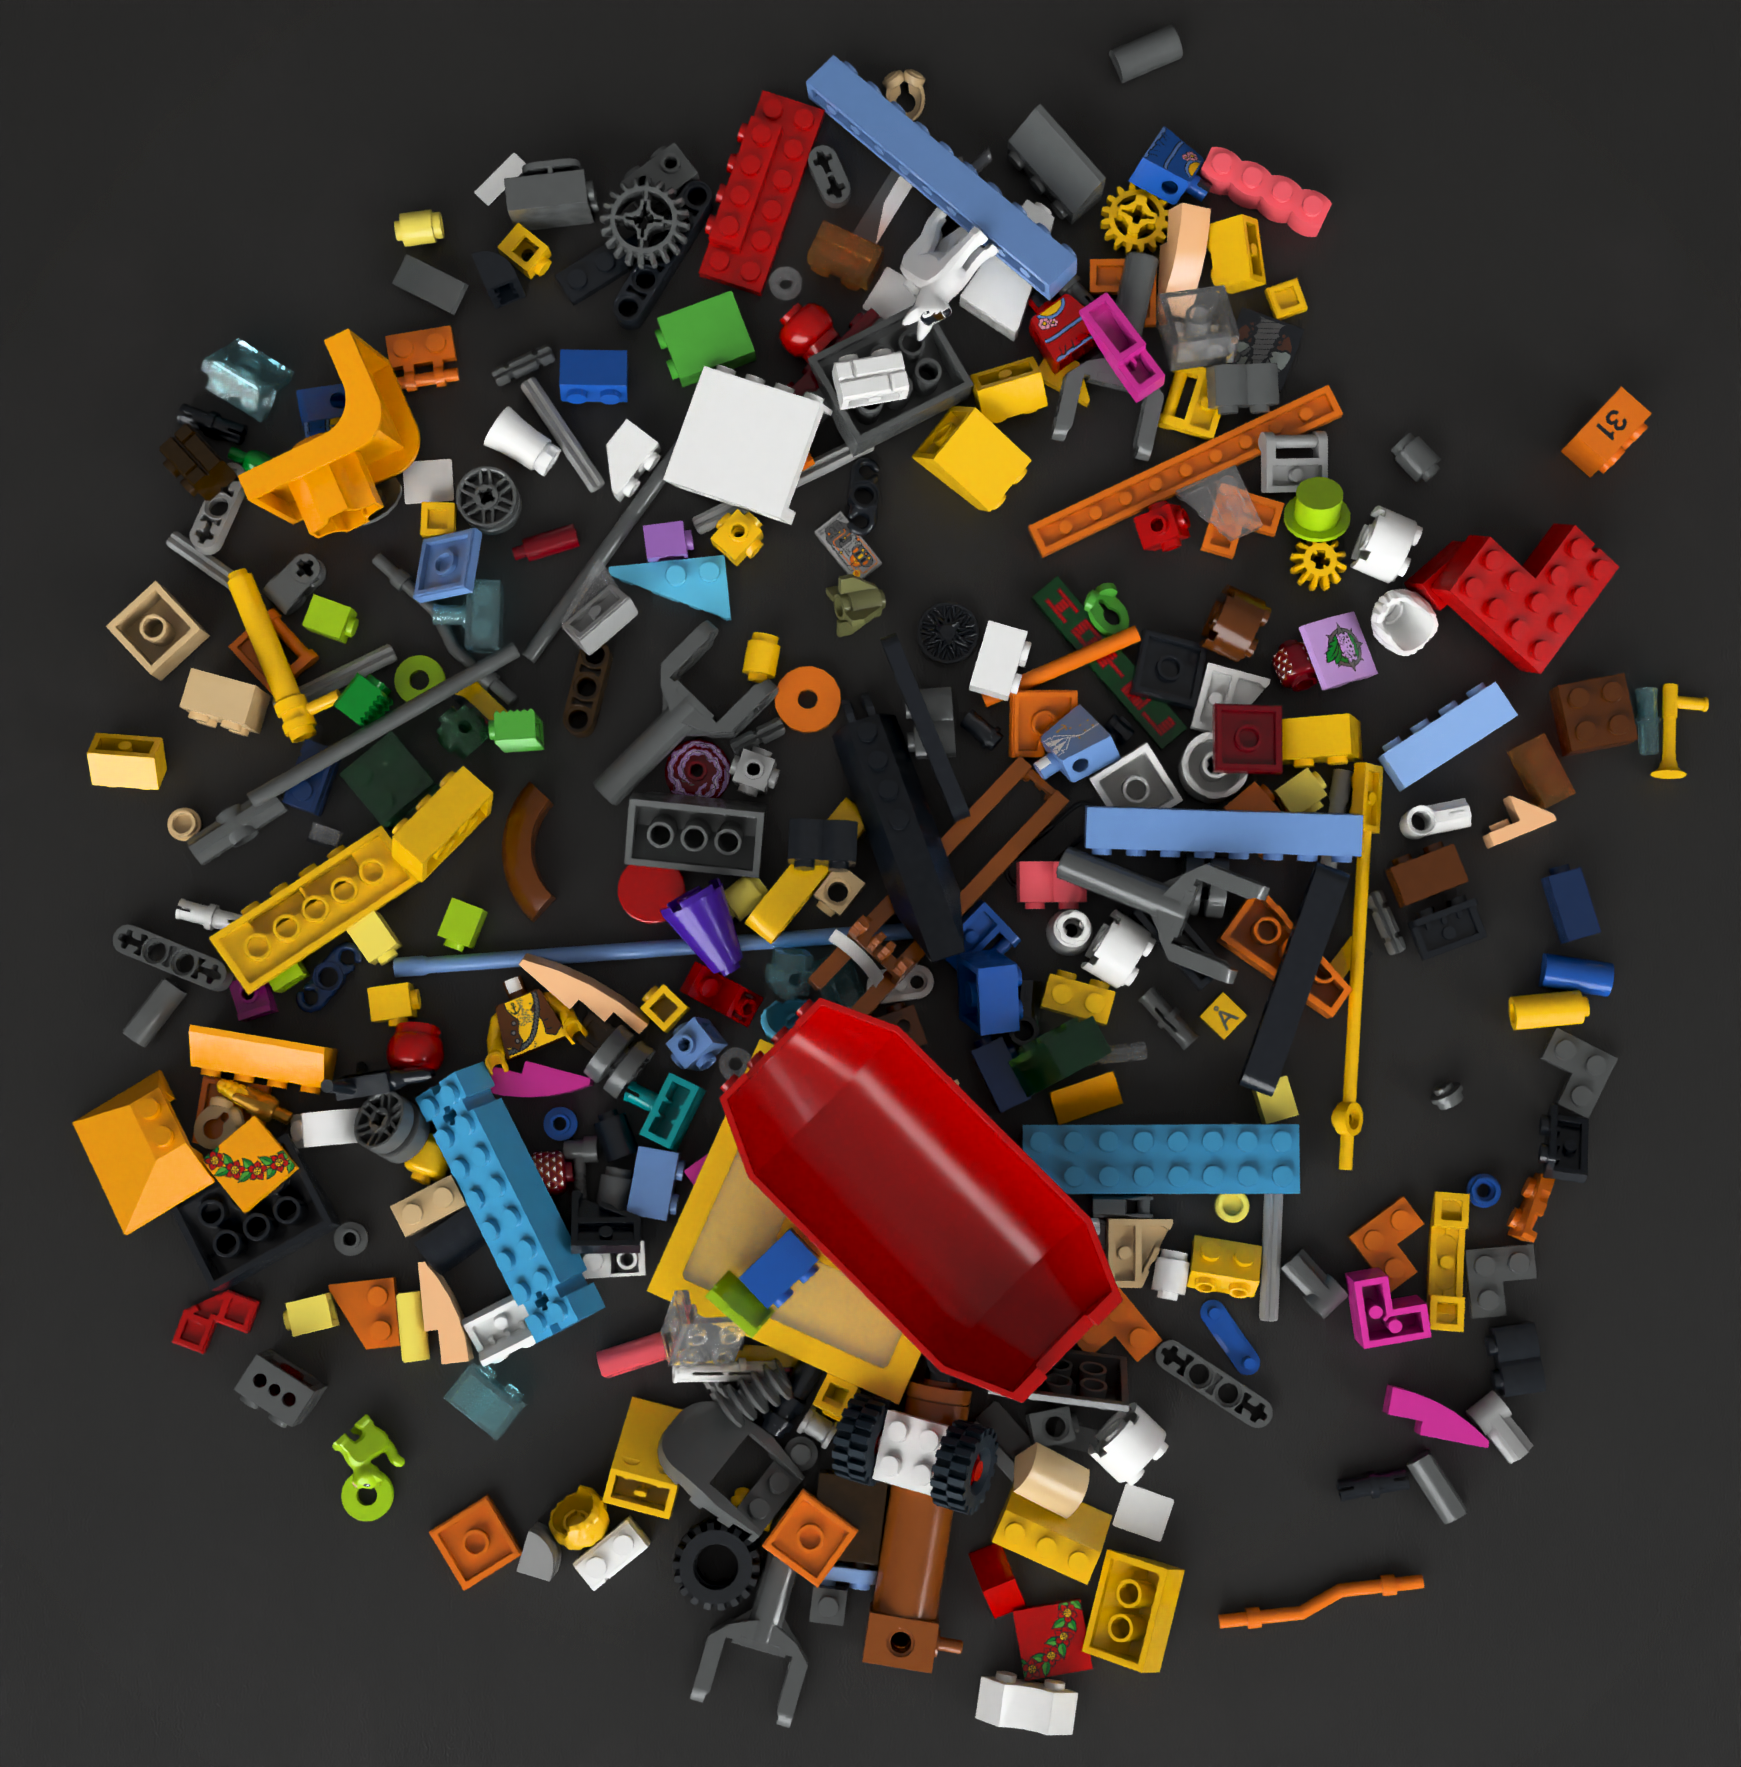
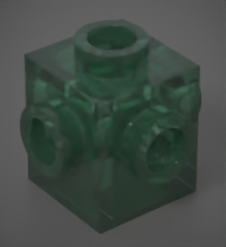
[435,704,489,760]

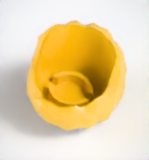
[548,1485,610,1550]

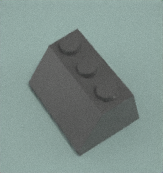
[1007,104,1106,225]

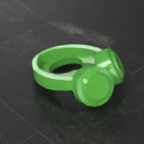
[1084,583,1129,637]

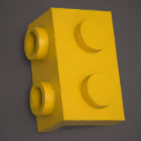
[1187,1235,1262,1298]

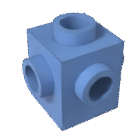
[666,1017,728,1071]

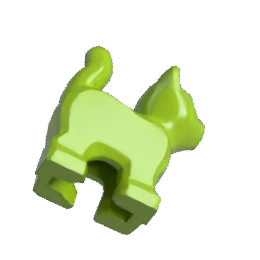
[332,1414,405,1489]

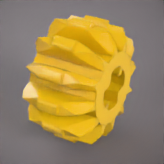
[1289,540,1347,591]

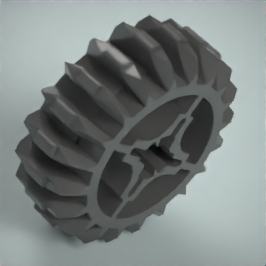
[600,177,690,269]

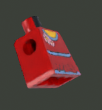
[1028,292,1097,375]

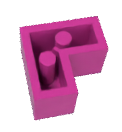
[1345,1267,1432,1349]

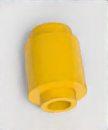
[742,632,781,683]

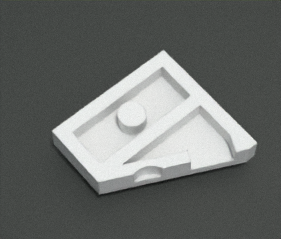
[1190,662,1271,732]

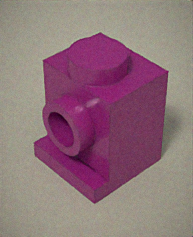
[229,977,278,1022]

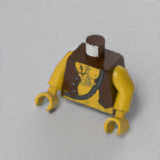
[485,976,588,1075]

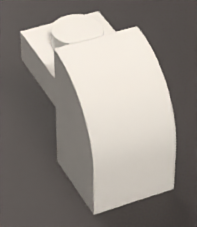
[290,1108,360,1149]

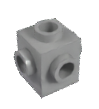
[729,746,780,797]

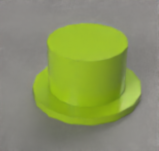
[1284,477,1351,542]

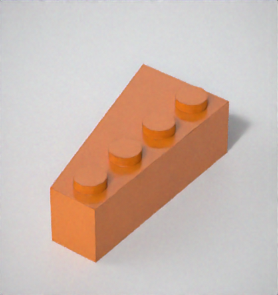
[1216,895,1352,1019]

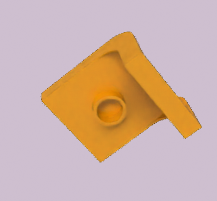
[238,328,421,539]

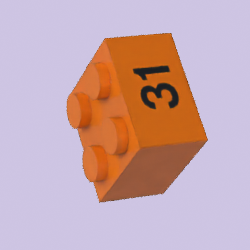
[1561,386,1652,478]

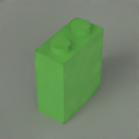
[654,290,757,388]

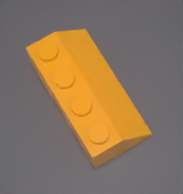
[189,1024,338,1094]

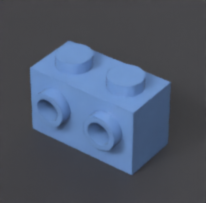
[626,1146,686,1221]

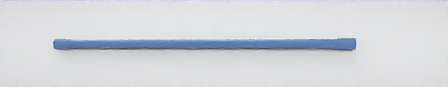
[393,917,963,978]

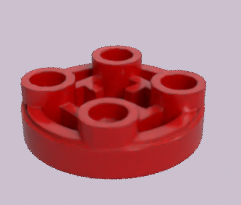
[618,865,686,925]

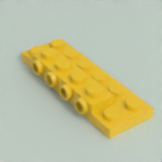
[209,825,420,995]

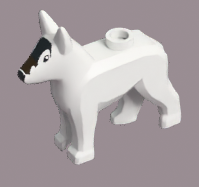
[900,207,999,341]

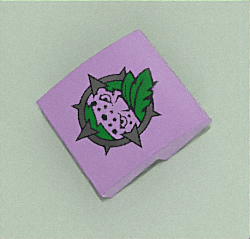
[1299,612,1378,690]

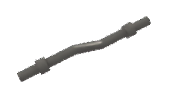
[372,553,518,706]

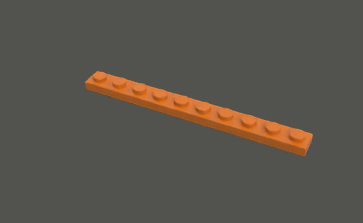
[1028,384,1343,558]

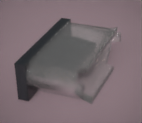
[306,822,344,850]

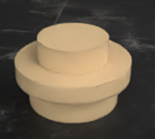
[167,807,202,841]

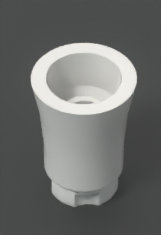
[484,406,561,476]
[1046,909,1093,956]

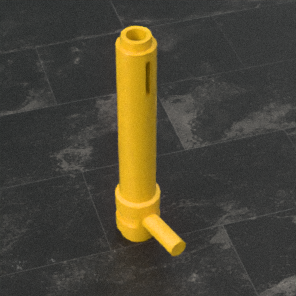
[227,568,341,743]

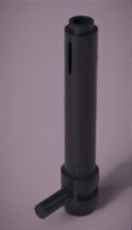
[737,1360,824,1439]

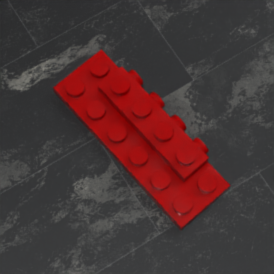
[698,90,825,297]

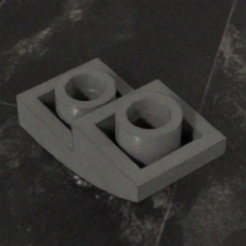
[392,254,469,315]

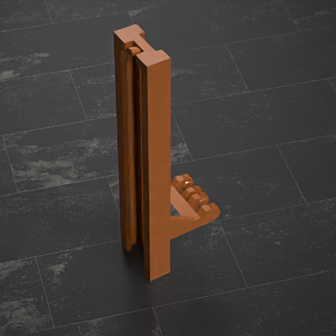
[807,756,1069,1015]

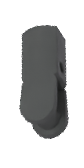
[1092,1195,1154,1219]

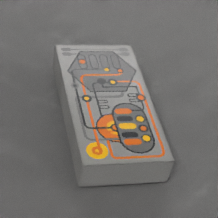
[814,511,882,579]

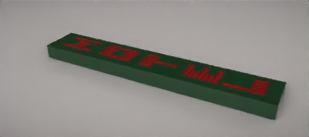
[1031,576,1187,750]

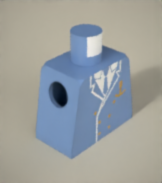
[1033,704,1121,782]

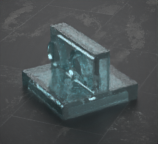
[201,339,294,422]

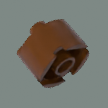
[1199,584,1272,662]

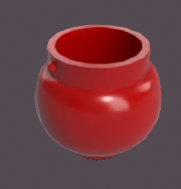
[779,302,839,363]
[386,1021,444,1072]

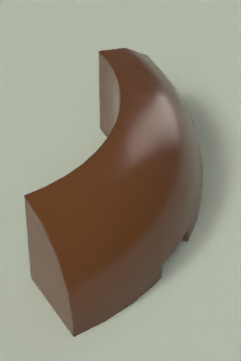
[502,781,557,923]

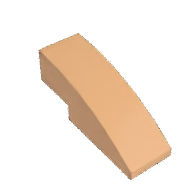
[1157,203,1211,316]
[418,1261,474,1364]

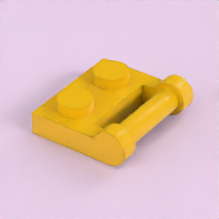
[1158,360,1221,441]

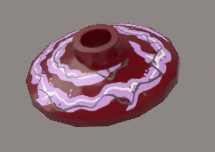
[665,739,731,798]

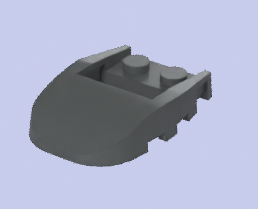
[658,1401,805,1543]

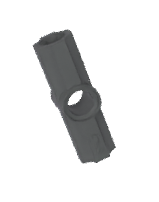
[186,795,288,865]

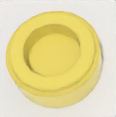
[1214,1194,1250,1223]

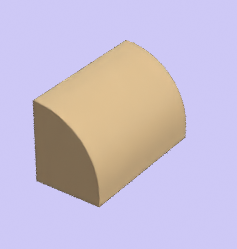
[1013,1442,1090,1519]

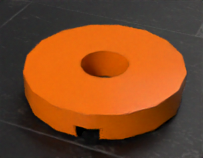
[775,666,841,733]

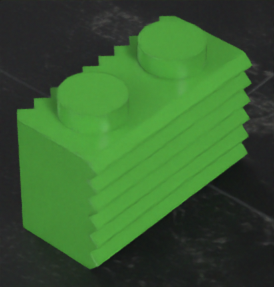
[488,708,544,753]

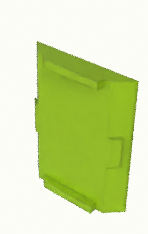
[705,1270,775,1338]

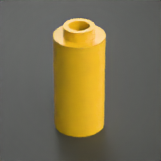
[1509,990,1590,1030]

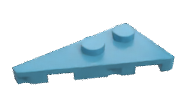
[609,555,731,621]

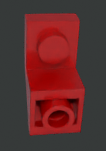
[679,961,763,1028]

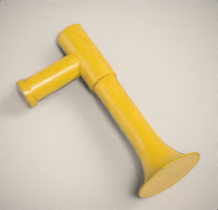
[1650,683,1709,779]

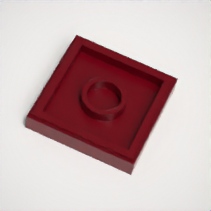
[1212,703,1283,775]

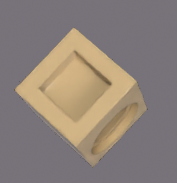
[814,871,866,918]

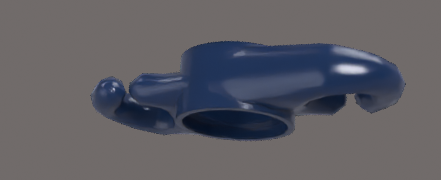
[296,941,363,1013]

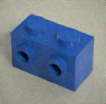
[559,349,628,405]

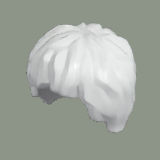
[1371,589,1439,657]

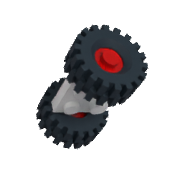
[832,1392,998,1515]

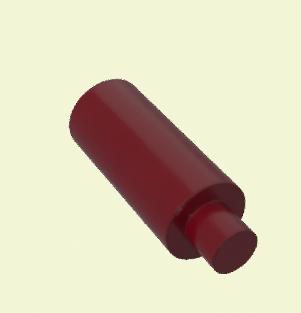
[512,523,580,562]

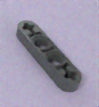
[113,924,234,992]
[1154,1339,1273,1428]

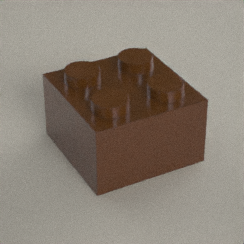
[1549,673,1639,757]

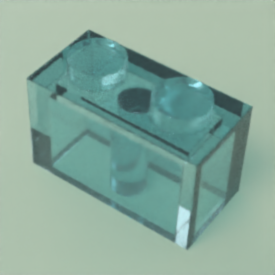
[443,1363,527,1441]

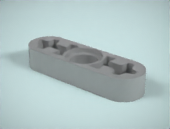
[190,463,245,555]

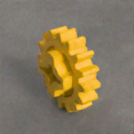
[1100,183,1168,255]

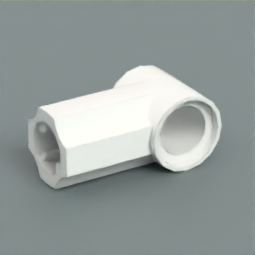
[1399,798,1472,840]

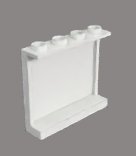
[663,365,833,525]

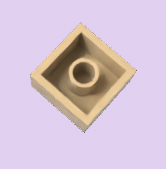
[106,580,210,681]
[179,668,271,737]

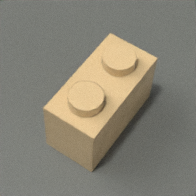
[390,1174,468,1237]

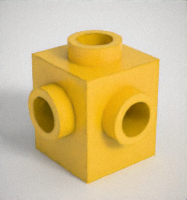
[710,509,764,567]

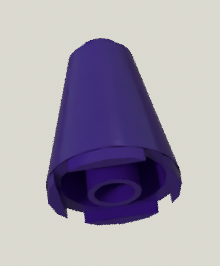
[660,878,743,976]

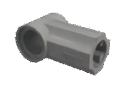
[1465,1390,1533,1464]

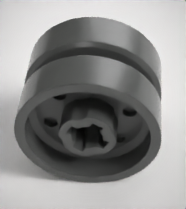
[456,466,522,535]
[1181,853,1229,919]
[583,1024,655,1099]
[354,1091,430,1164]

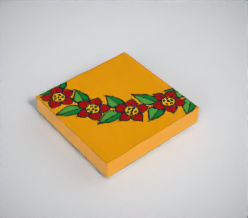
[201,1115,299,1213]

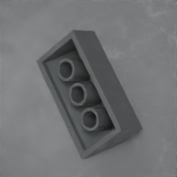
[624,790,768,878]

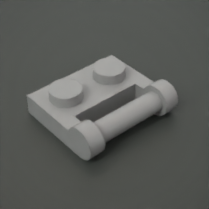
[1258,431,1328,493]

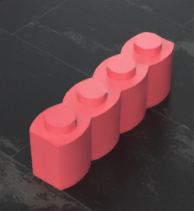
[1199,147,1332,237]

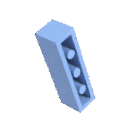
[1377,681,1518,792]

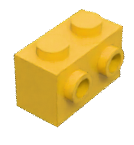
[1207,214,1266,294]
[970,356,1048,423]
[87,733,167,790]
[1040,969,1116,1026]

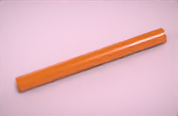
[981,625,1141,707]

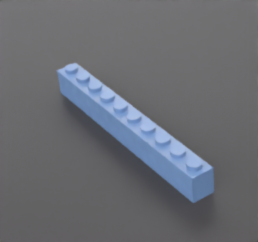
[806,55,1077,301]

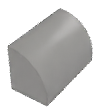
[516,1521,562,1582]

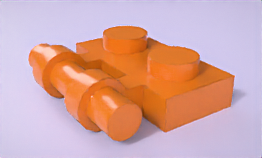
[385,325,460,392]

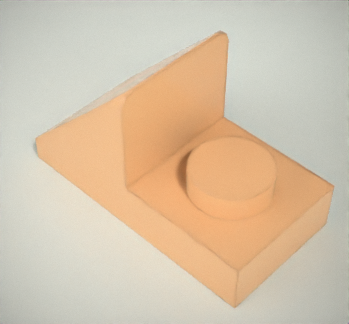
[1482,796,1557,849]

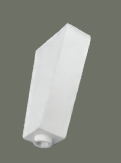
[959,199,1055,342]

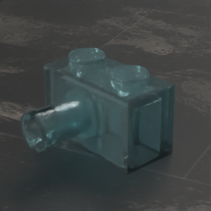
[432,579,504,653]

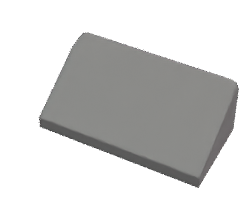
[562,583,638,655]

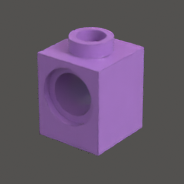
[643,521,694,563]

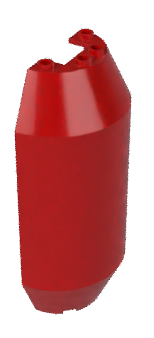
[719,998,1123,1403]

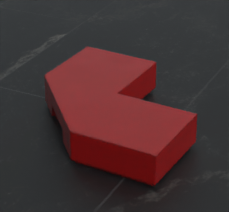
[172,1289,262,1354]

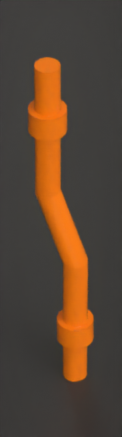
[1218,1574,1424,1629]

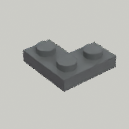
[1539,1027,1618,1119]
[1464,1244,1537,1319]

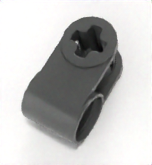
[262,553,327,616]

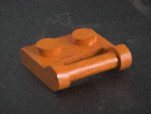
[228,608,319,694]

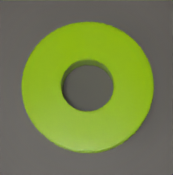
[394,655,446,702]
[341,1471,394,1521]

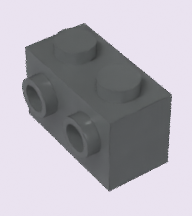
[621,143,700,223]

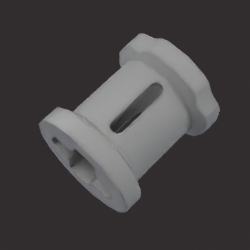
[796,1405,838,1449]

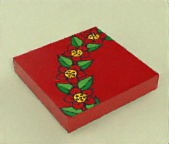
[1013,1598,1093,1681]

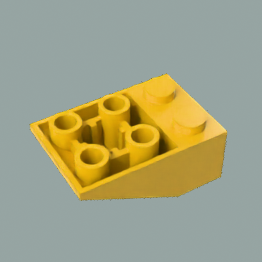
[602,1396,683,1520]

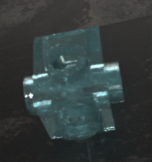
[765,947,816,1000]

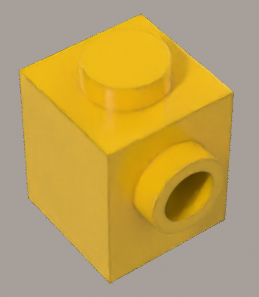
[367,982,421,1027]
[640,984,691,1033]

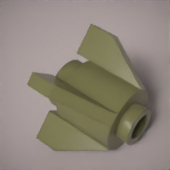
[826,574,886,637]

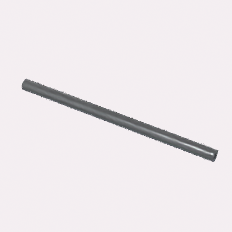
[521,438,678,664]
[247,642,520,808]

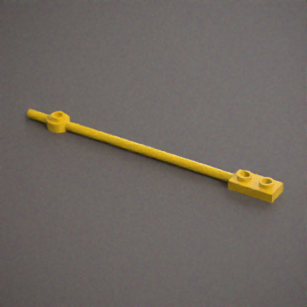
[1331,762,1383,1170]

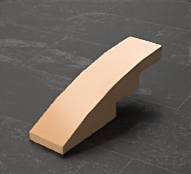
[519,953,650,1034]

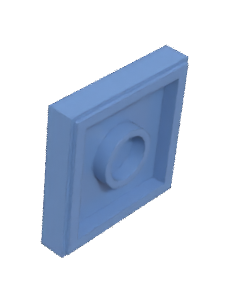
[413,528,482,603]

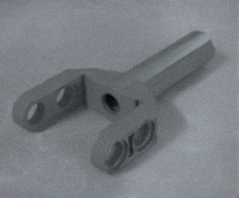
[1050,252,1164,462]
[593,620,779,806]
[1056,846,1271,984]
[690,1509,808,1728]

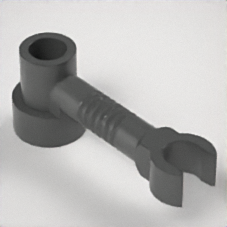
[563,1135,602,1200]

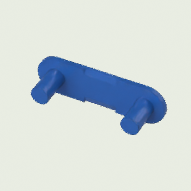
[1200,1300,1260,1375]

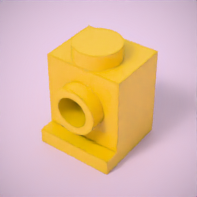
[497,222,552,280]
[813,1373,861,1421]

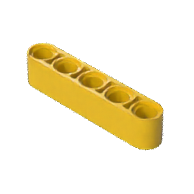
[744,797,865,944]

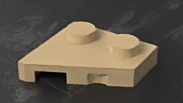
[1106,1218,1173,1288]

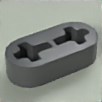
[808,145,851,209]

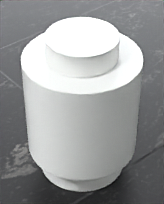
[1151,1249,1190,1301]

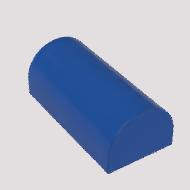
[1538,953,1614,997]

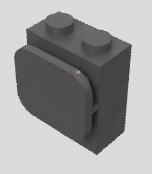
[504,158,599,231]

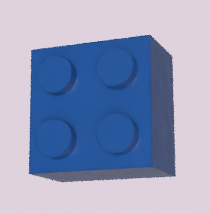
[956,949,1023,1036]
[739,1227,820,1309]

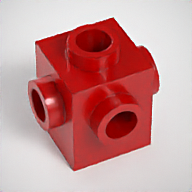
[1133,501,1191,552]

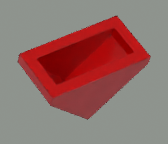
[968,1543,1026,1619]

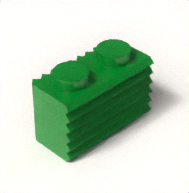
[333,673,394,727]

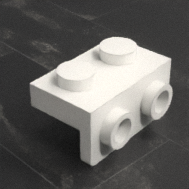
[462,1294,536,1366]

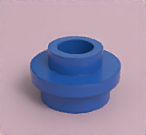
[543,1107,578,1141]
[1466,1174,1501,1208]

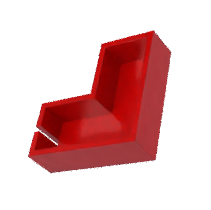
[1430,523,1619,674]

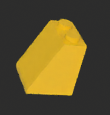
[911,406,1032,512]

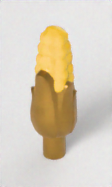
[216,1079,293,1125]

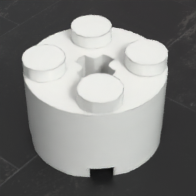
[1350,505,1423,583]
[1178,732,1248,804]
[1081,910,1156,989]
[1088,1402,1169,1485]

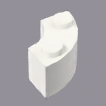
[975,1671,1078,1735]

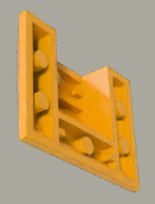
[72,1070,215,1235]

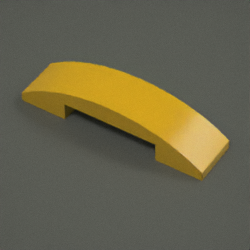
[1427,1191,1470,1332]

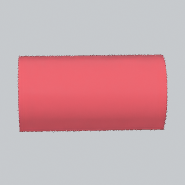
[596,1331,671,1378]

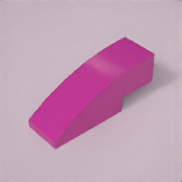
[1079,292,1165,403]
[488,1061,594,1098]
[1383,1384,1489,1448]

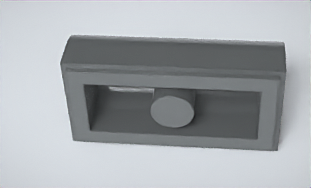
[1109,25,1183,83]
[122,978,188,1048]
[1406,1448,1467,1524]

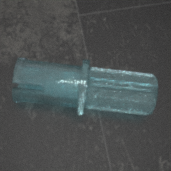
[1634,687,1662,756]

